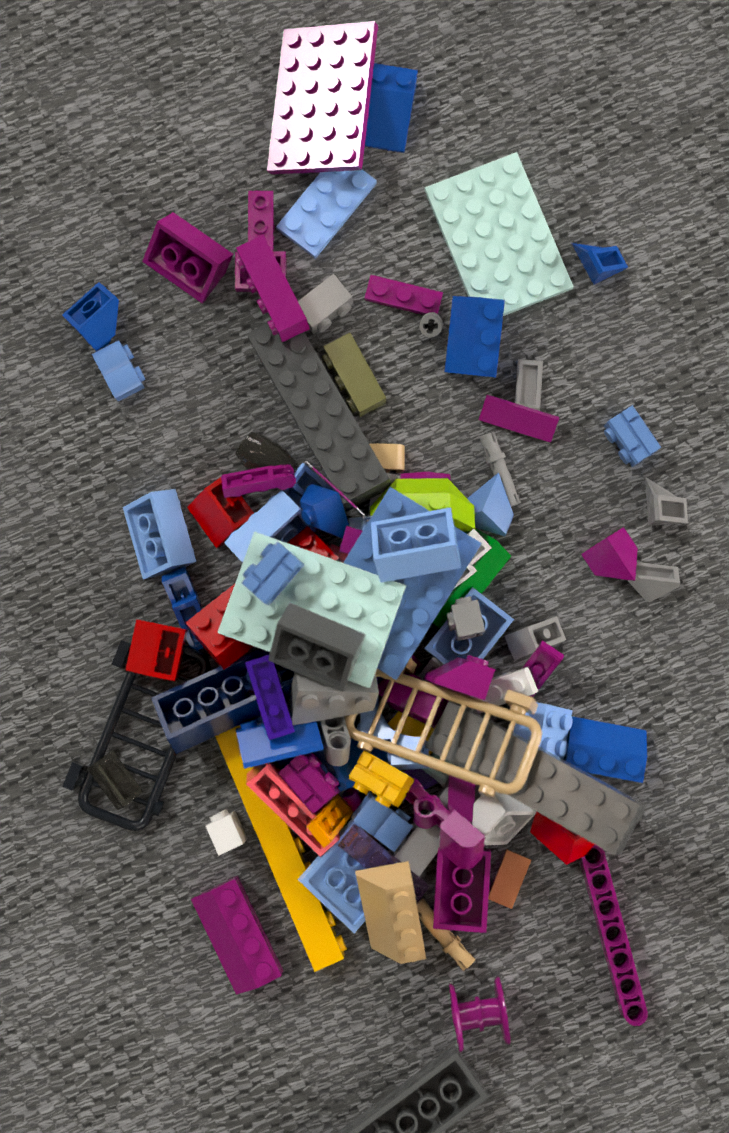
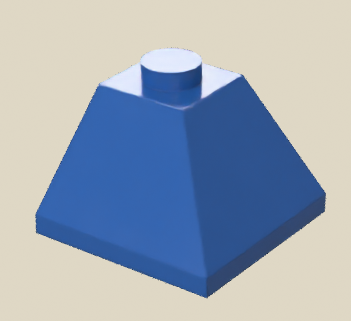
[62,282,119,352]
[300,484,350,539]

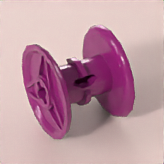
[449,976,510,1053]

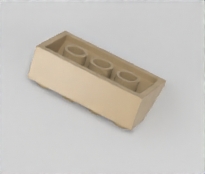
[355,861,426,964]

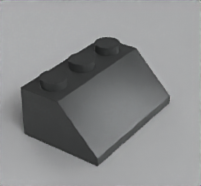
[268,603,366,692]

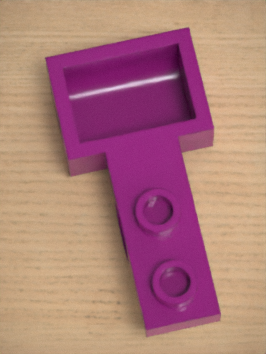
[235,191,287,292]
[405,778,485,869]

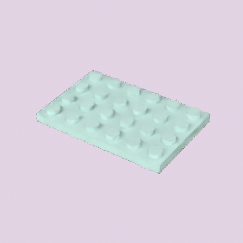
[424,152,573,316]
[217,532,406,688]

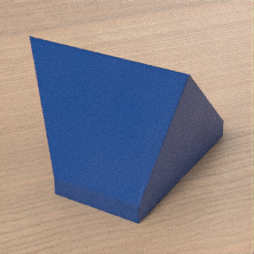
[571,243,628,285]

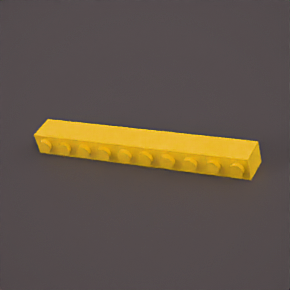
[215,720,347,972]

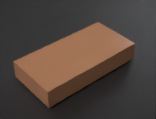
[488,849,531,909]

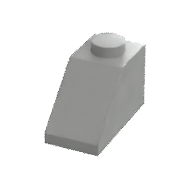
[505,616,566,660]

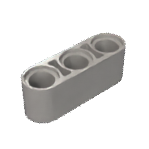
[316,716,351,766]

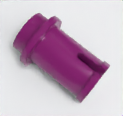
[342,787,363,813]

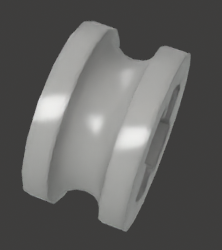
[419,312,443,337]

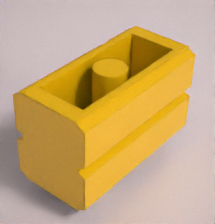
[349,750,414,808]

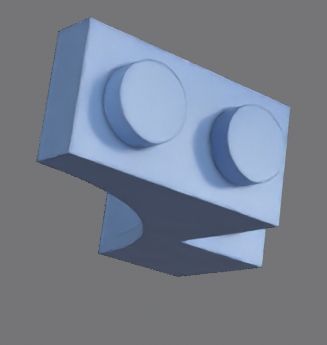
[357,697,429,770]

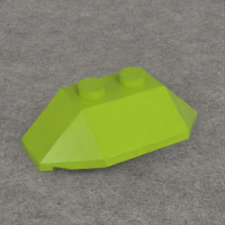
[370,478,475,531]

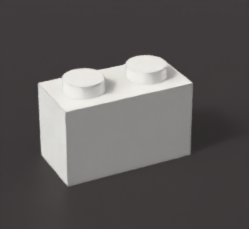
[206,809,247,856]

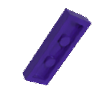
[245,655,295,740]

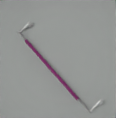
[304,461,372,522]

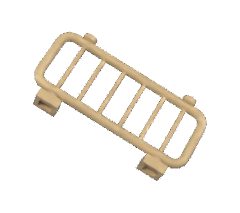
[345,658,542,797]

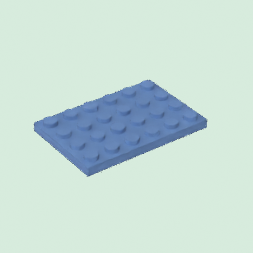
[343,487,482,680]

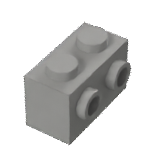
[298,274,353,334]
[446,597,485,641]

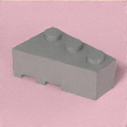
[288,671,379,725]

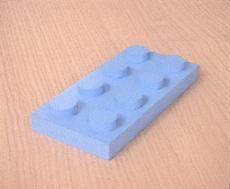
[276,170,377,259]

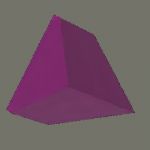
[581,527,638,581]

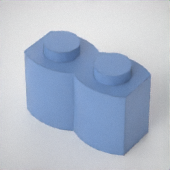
[92,340,146,402]
[351,792,413,852]

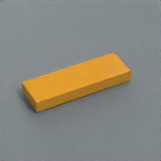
[306,794,353,848]

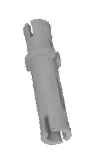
[479,432,521,507]

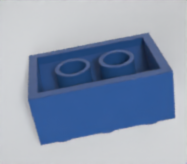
[445,296,505,377]
[564,716,647,783]
[236,720,324,769]

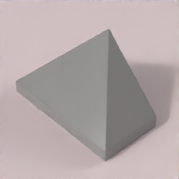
[628,562,680,602]

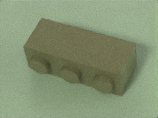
[322,332,386,417]

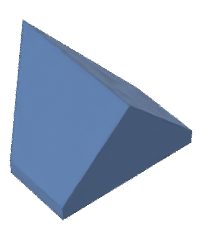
[467,473,514,536]

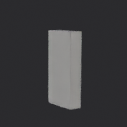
[515,359,543,411]

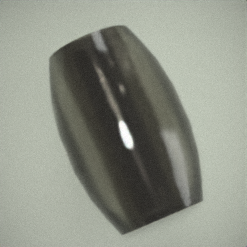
[235,432,300,491]

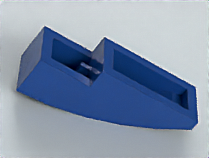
[162,566,204,650]

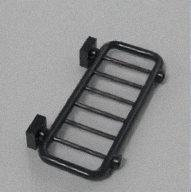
[62,640,210,831]

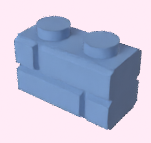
[604,405,661,467]
[242,541,305,605]

